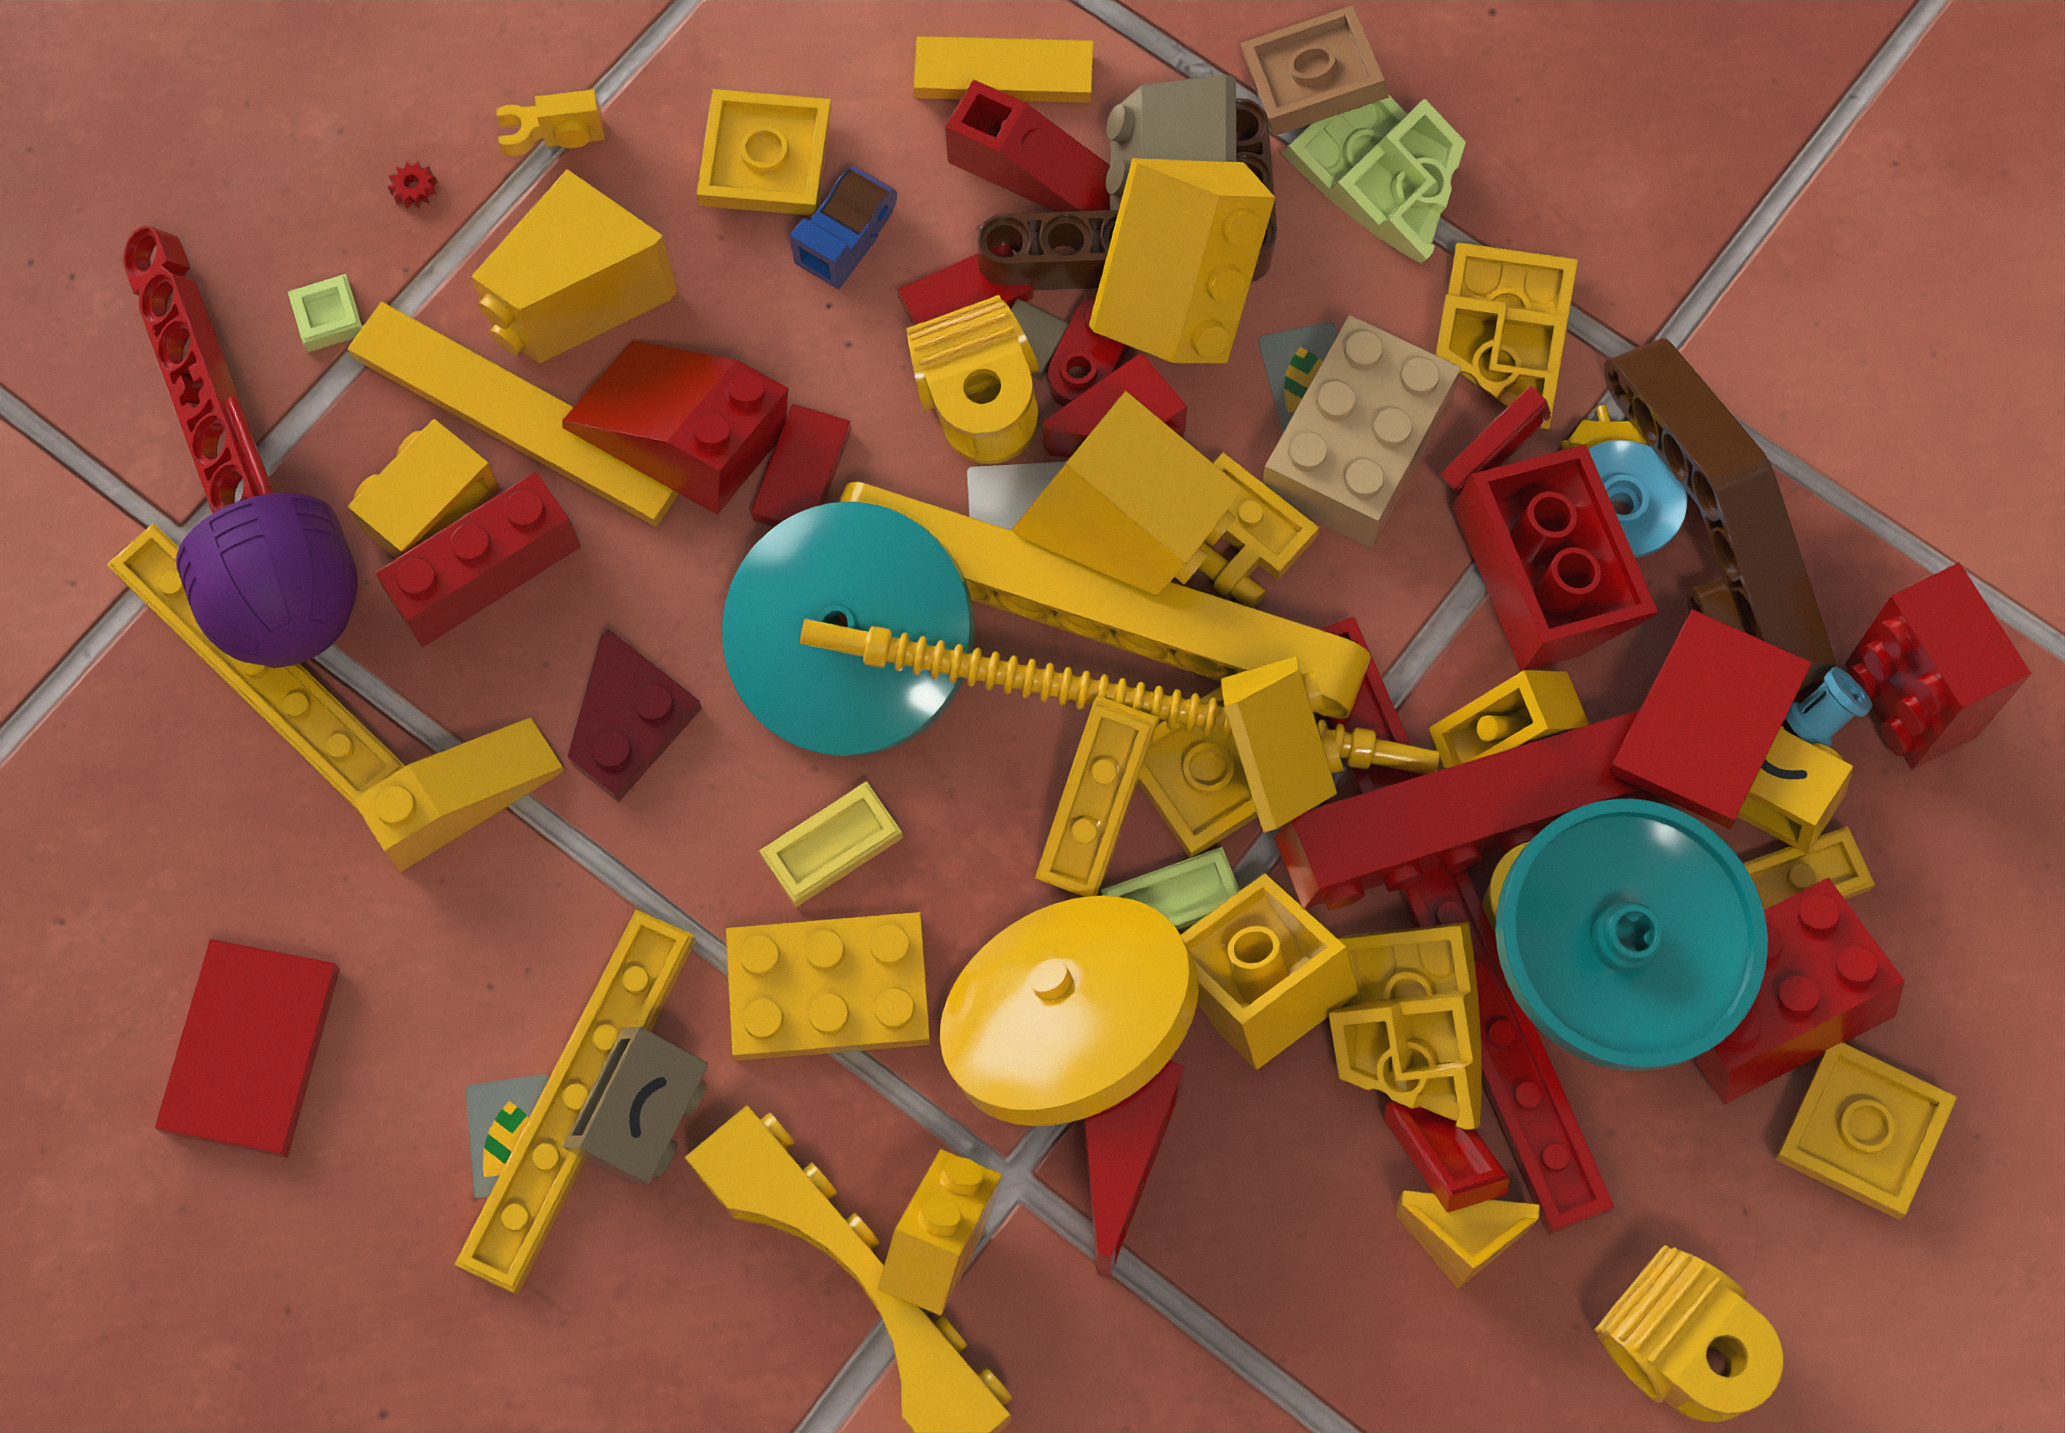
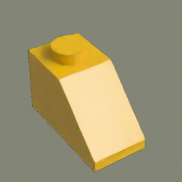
[1428,670,1590,769]

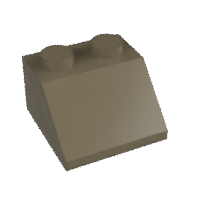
[1106,74,1236,210]

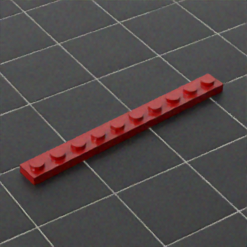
[1318,617,1615,1235]

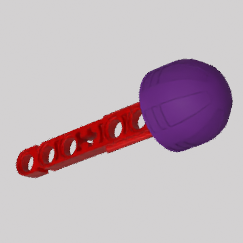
[123,226,357,668]

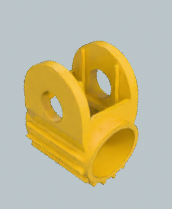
[906,295,1040,464]
[1594,1245,1783,1423]

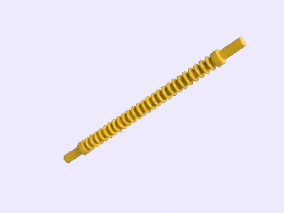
[799,619,1439,775]

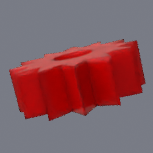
[388,161,437,209]

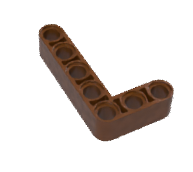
[977,98,1277,290]

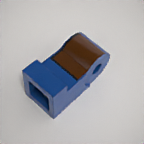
[789,167,898,290]

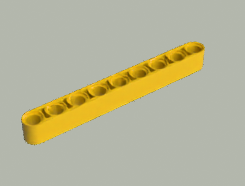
[839,482,1371,719]

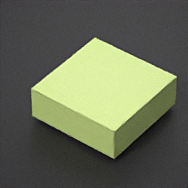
[288,274,363,353]

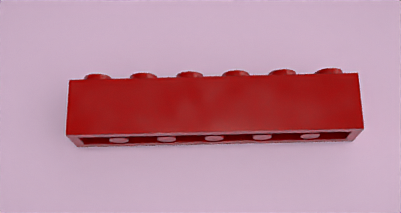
[1275,710,1655,910]

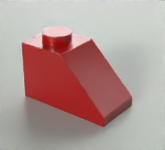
[1043,353,1187,458]

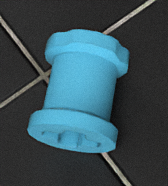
[1786,667,1873,747]

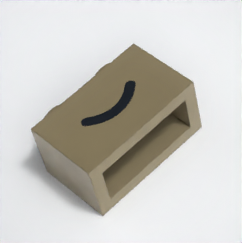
[562,1027,709,1184]

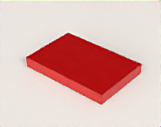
[1609,609,1812,830]
[155,939,340,1158]

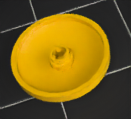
[940,896,1199,1126]

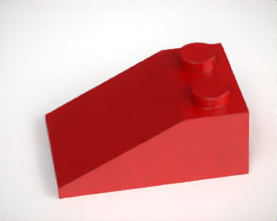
[562,341,789,515]
[1083,1060,1184,1279]

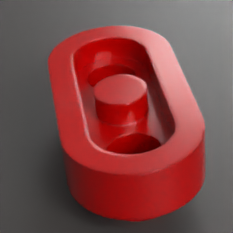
[1048,295,1129,407]

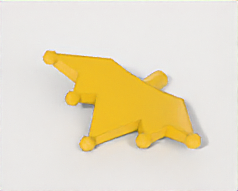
[1561,405,1650,450]

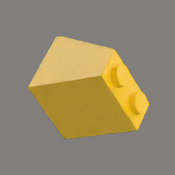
[471,169,678,364]
[1011,391,1243,596]

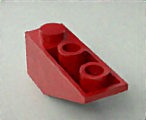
[945,79,1110,212]

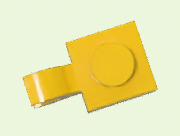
[496,89,605,157]

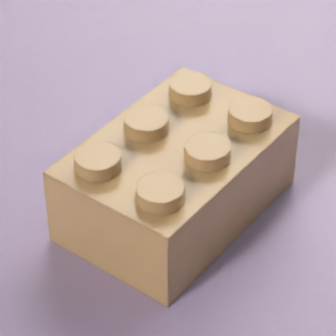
[1263,315,1461,549]

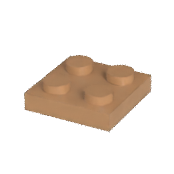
[1240,5,1389,137]

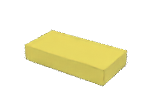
[759,781,903,908]

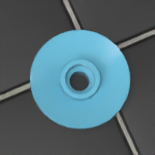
[1588,440,1687,558]

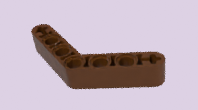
[1604,338,1836,690]

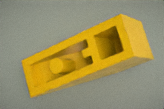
[352,717,565,873]

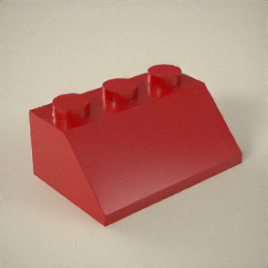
[1452,444,1658,672]

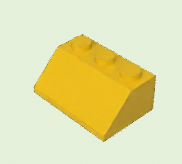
[1089,158,1275,363]

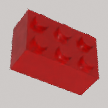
[1845,562,2032,770]
[1693,877,1905,1105]

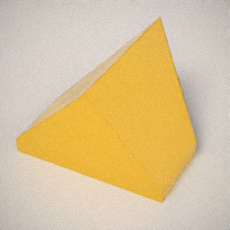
[1396,1191,1539,1289]

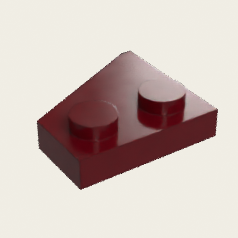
[567,629,702,802]

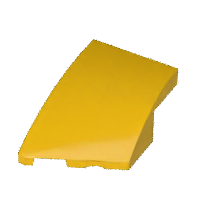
[1436,242,1578,431]
[1329,922,1482,1130]

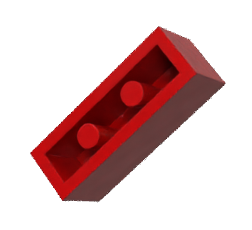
[374,472,580,648]

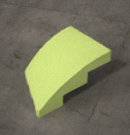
[1281,94,1466,264]

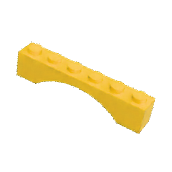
[685,1105,1013,1433]

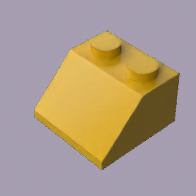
[1221,656,1344,833]
[1180,873,1359,1070]

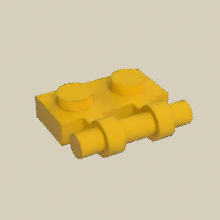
[1198,453,1319,609]

